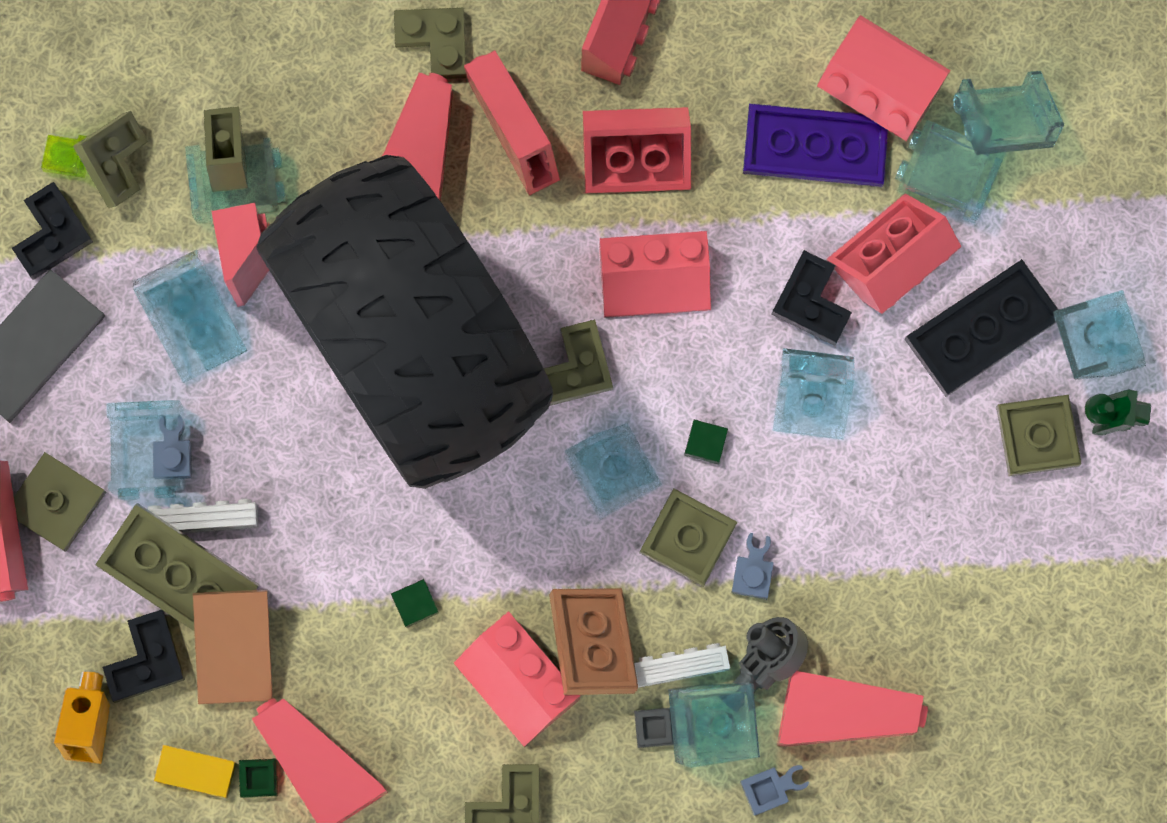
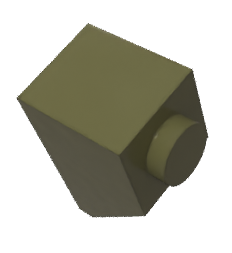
[204,106,248,192]

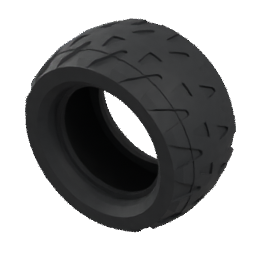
[256,155,553,489]

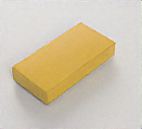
[154,745,236,798]

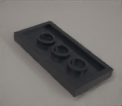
[904,259,1064,397]

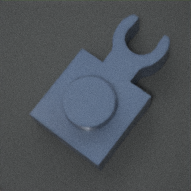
[153,416,192,480]
[731,533,774,600]
[740,765,809,816]

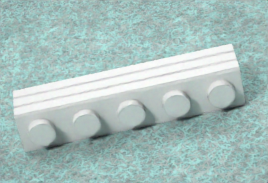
[147,499,259,533]
[634,643,730,688]

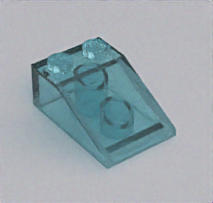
[133,250,247,383]

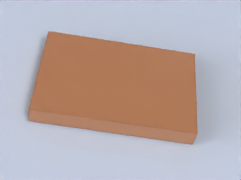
[549,588,638,695]
[193,589,273,704]

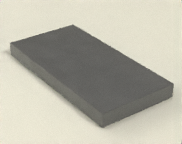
[0,269,105,423]

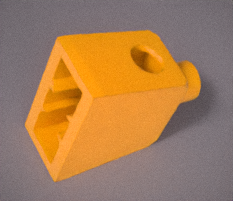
[54,672,110,764]

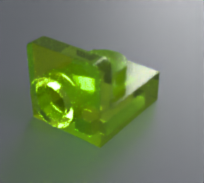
[41,135,87,178]

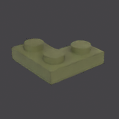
[394,7,466,79]
[73,111,148,208]
[544,319,613,406]
[465,764,539,823]

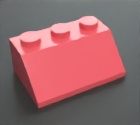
[581,0,661,85]
[817,15,951,141]
[583,107,691,193]
[826,193,961,314]
[211,203,270,307]
[599,231,711,318]
[454,611,580,747]

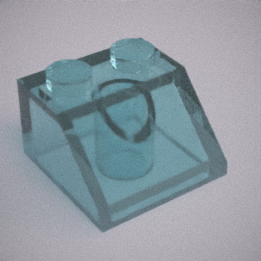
[1053,290,1146,380]
[772,348,855,440]
[565,423,662,520]
[668,683,760,768]

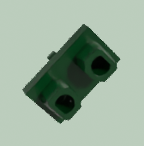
[1085,389,1151,436]

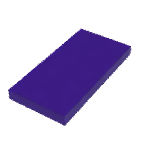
[743,103,888,187]

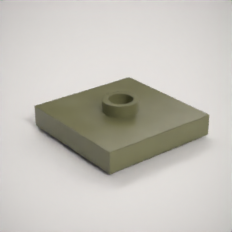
[996,394,1082,477]
[14,452,106,552]
[639,488,737,587]

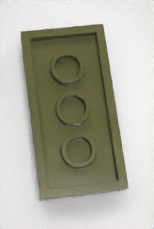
[95,503,260,631]

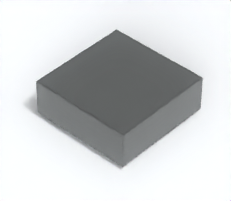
[634,708,674,748]

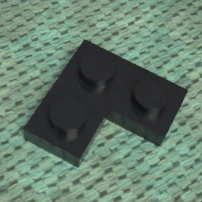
[12,182,93,280]
[771,250,852,346]
[102,609,185,703]

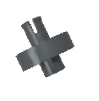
[720,617,808,712]

